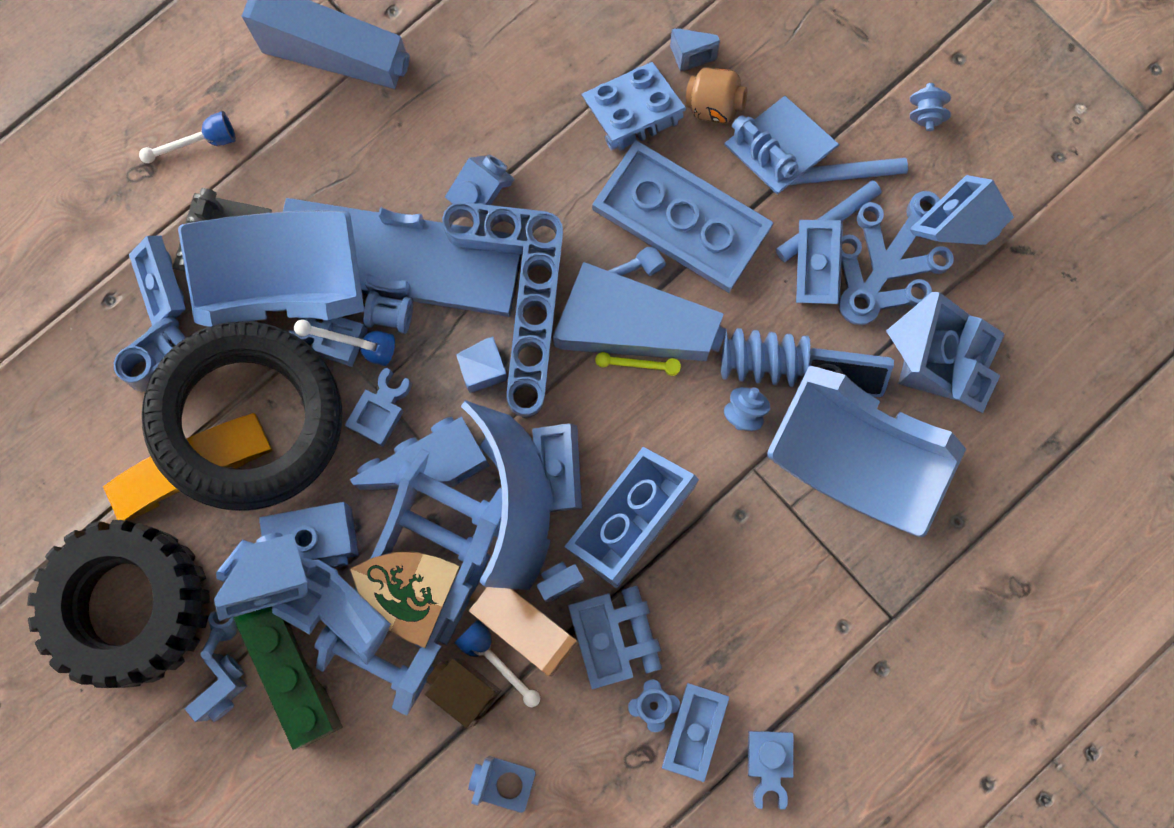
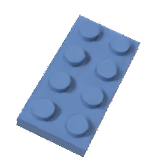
[592,140,774,293]

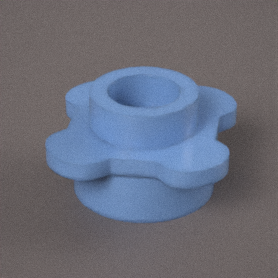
[628,680,680,732]

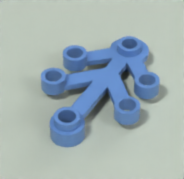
[839,191,954,325]

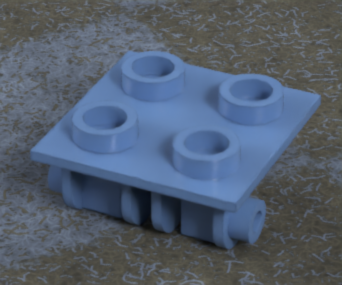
[582,62,686,151]
[724,96,839,195]

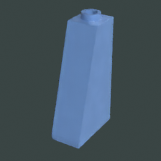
[242,0,410,89]
[553,262,727,361]

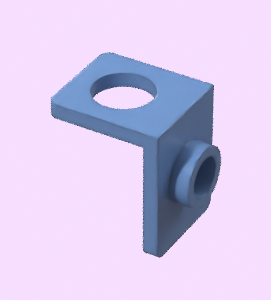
[468,756,536,813]

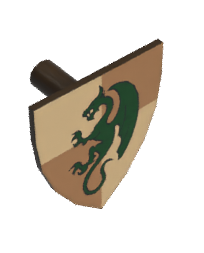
[350,552,460,648]

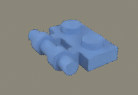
[568,586,662,689]

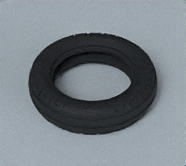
[142,321,342,511]

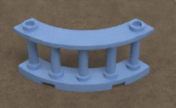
[314,449,502,716]

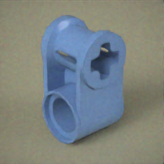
[114,316,186,392]

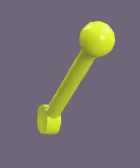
[595,352,681,376]

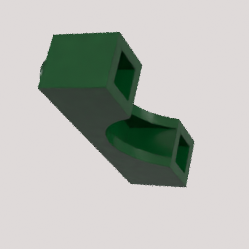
[233,606,343,750]

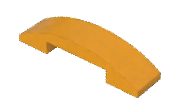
[103,413,273,521]

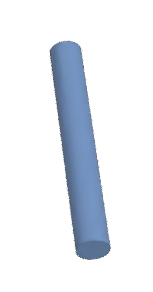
[790,158,908,185]
[776,180,882,262]

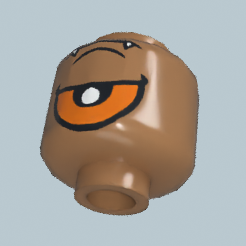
[686,67,747,123]

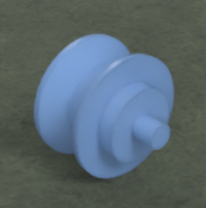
[910,83,951,131]
[724,387,770,431]

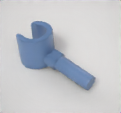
[608,247,666,276]
[200,611,237,660]

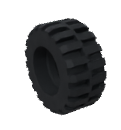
[27,520,210,688]

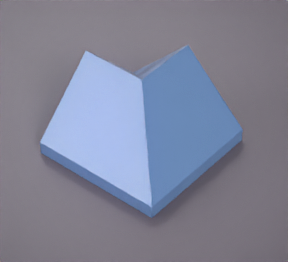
[886,292,971,400]

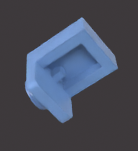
[445,155,515,205]
[184,653,247,722]

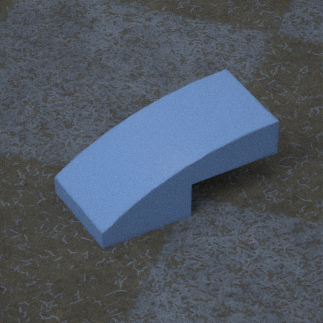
[952,315,1005,413]

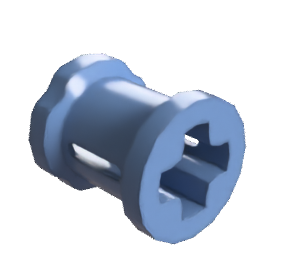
[363,291,413,334]

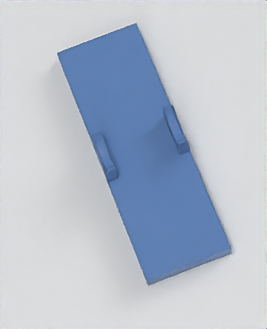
[283,198,522,317]

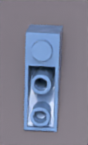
[350,416,490,490]

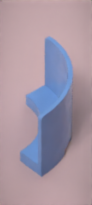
[178,210,364,327]
[767,365,966,537]
[461,401,554,590]

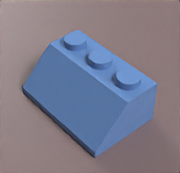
[564,447,699,588]

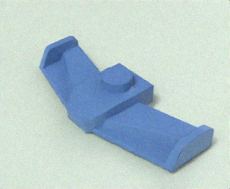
[216,540,391,665]

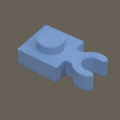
[289,317,368,367]
[345,368,412,447]
[537,562,584,603]
[748,731,793,809]

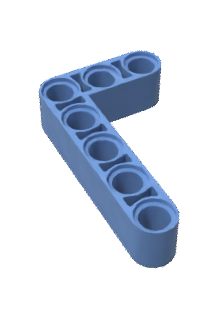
[442,202,563,418]

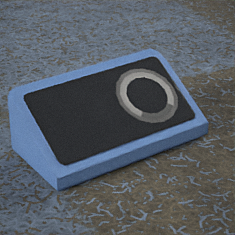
[802,348,894,397]

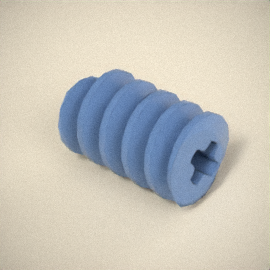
[721,328,811,387]

